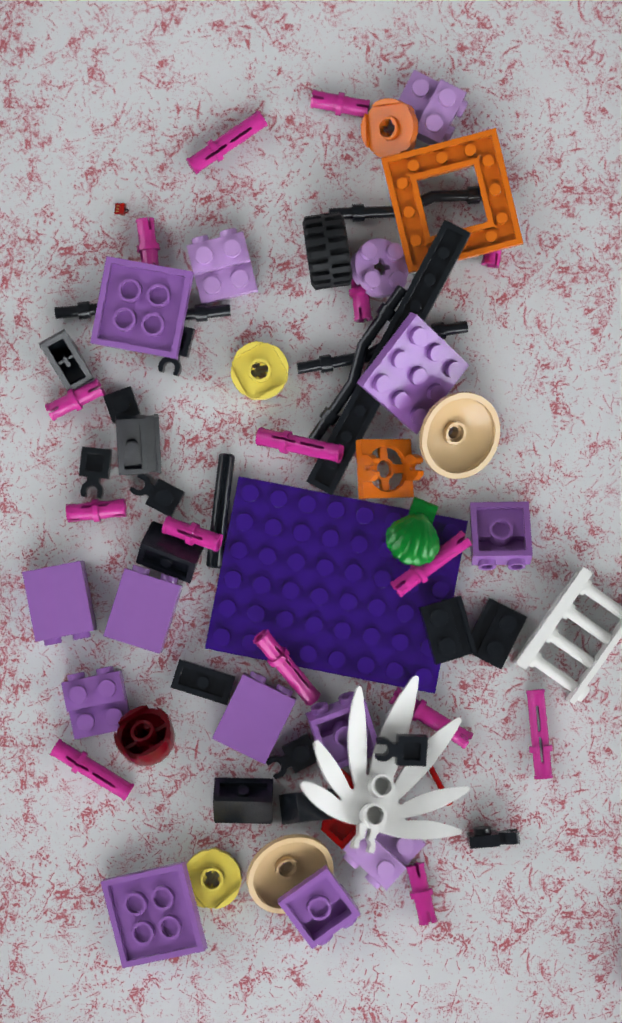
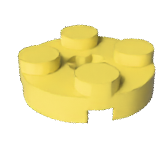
[231,341,289,400]
[186,847,242,909]

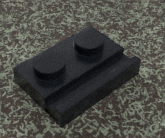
[115,414,162,476]
[418,595,477,665]
[471,598,527,669]

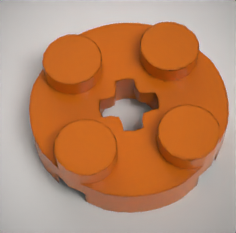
[361,98,418,158]

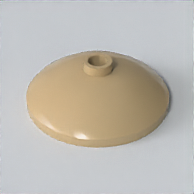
[419,392,500,479]
[246,834,334,914]

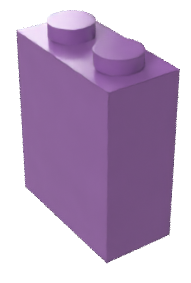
[22,561,97,646]
[103,564,183,654]
[212,671,297,764]

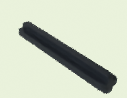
[206,453,235,569]

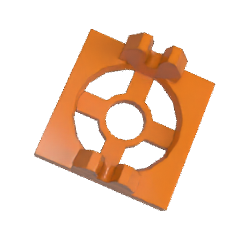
[356,439,424,499]

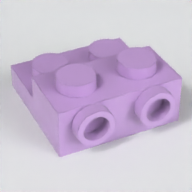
[389,70,468,145]
[186,228,258,305]
[343,831,426,890]

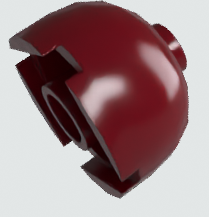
[114,705,175,766]

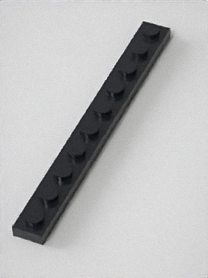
[306,220,471,495]

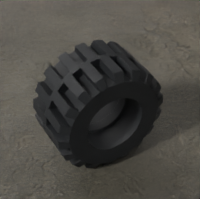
[303,211,352,290]

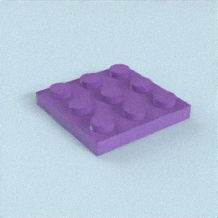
[90,256,194,360]
[357,312,469,434]
[101,861,208,968]

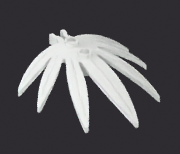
[299,676,470,854]

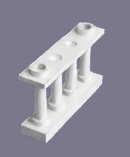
[512,566,622,704]

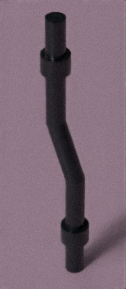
[329,186,482,222]
[309,285,407,440]
[55,301,231,322]
[296,321,468,374]

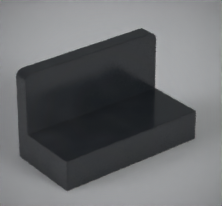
[136,521,204,583]
[213,777,273,824]

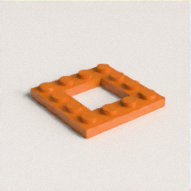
[381,128,523,274]

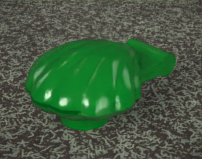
[386,497,440,566]

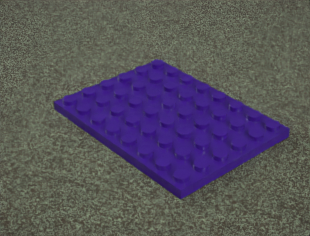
[205,476,468,694]

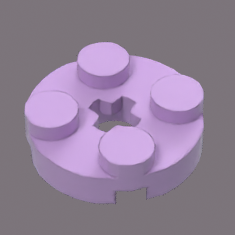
[351,238,408,298]

